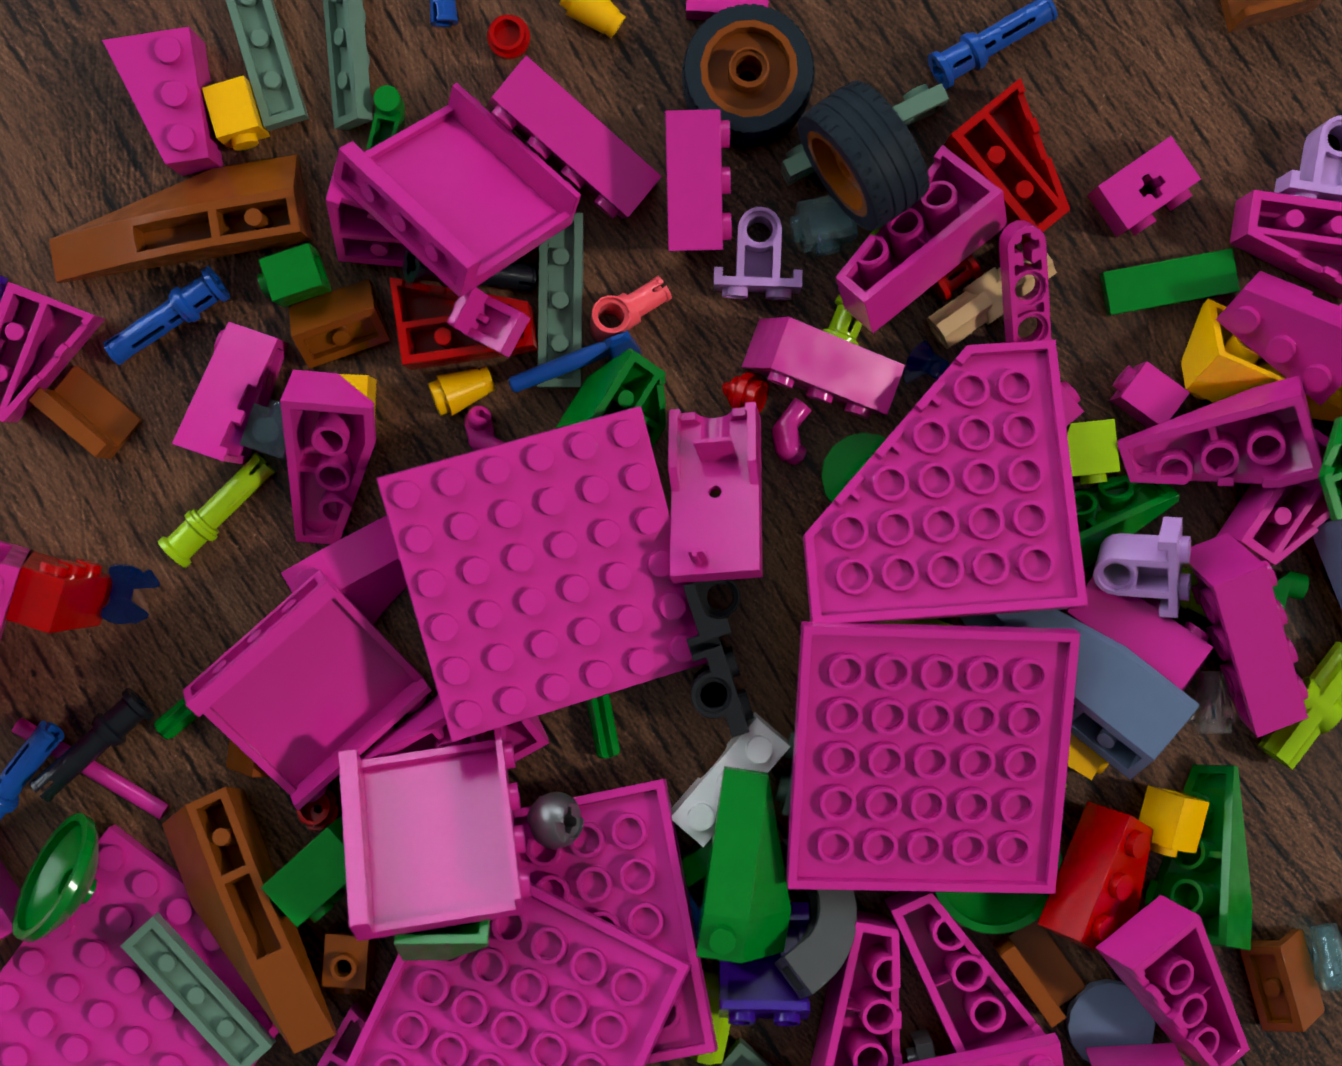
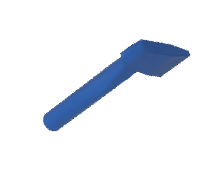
[508,331,642,393]

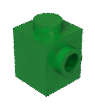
[257,243,332,307]

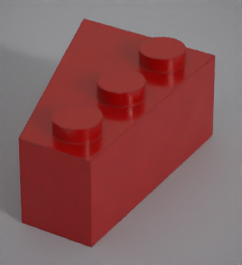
[944,78,1070,245]
[389,277,538,370]
[5,551,115,633]
[1038,801,1154,956]

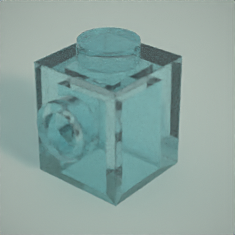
[789,195,858,257]
[240,399,287,460]

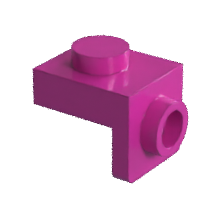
[448,287,531,358]

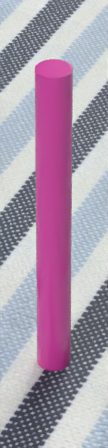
[12,718,170,820]

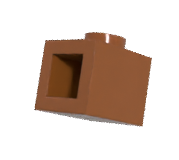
[321,923,377,994]

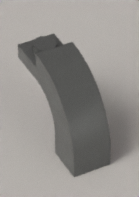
[774,837,857,1000]

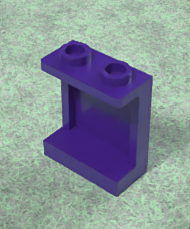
[719,902,810,1027]

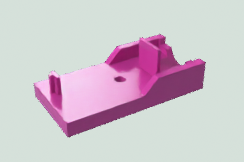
[668,402,763,584]

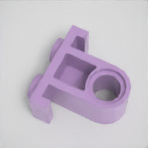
[1274,115,1342,202]
[713,206,803,301]
[1093,517,1191,618]

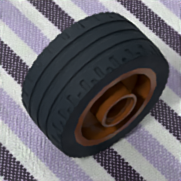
[682,4,815,148]
[798,80,930,231]

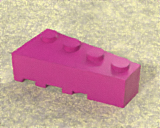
[486,56,662,219]

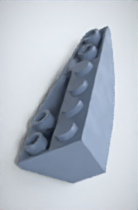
[960,610,1200,780]

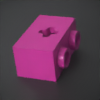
[1087,136,1201,238]

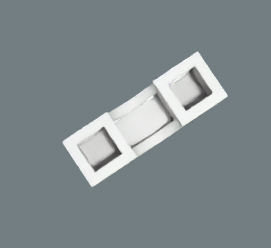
[671,712,790,847]

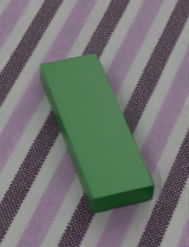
[1099,248,1240,317]

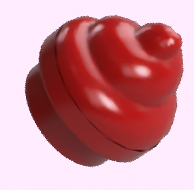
[722,372,769,413]

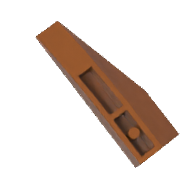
[49,154,313,283]
[162,787,337,1054]

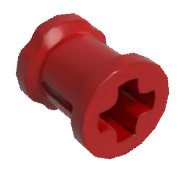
[931,254,982,302]

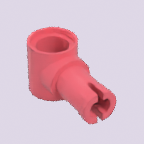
[590,276,672,343]

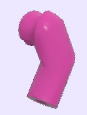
[772,398,812,465]
[464,405,505,451]

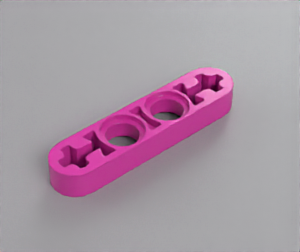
[999,220,1052,343]

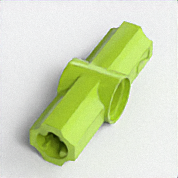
[1257,641,1342,770]

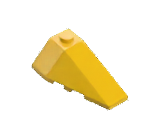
[1181,299,1342,421]

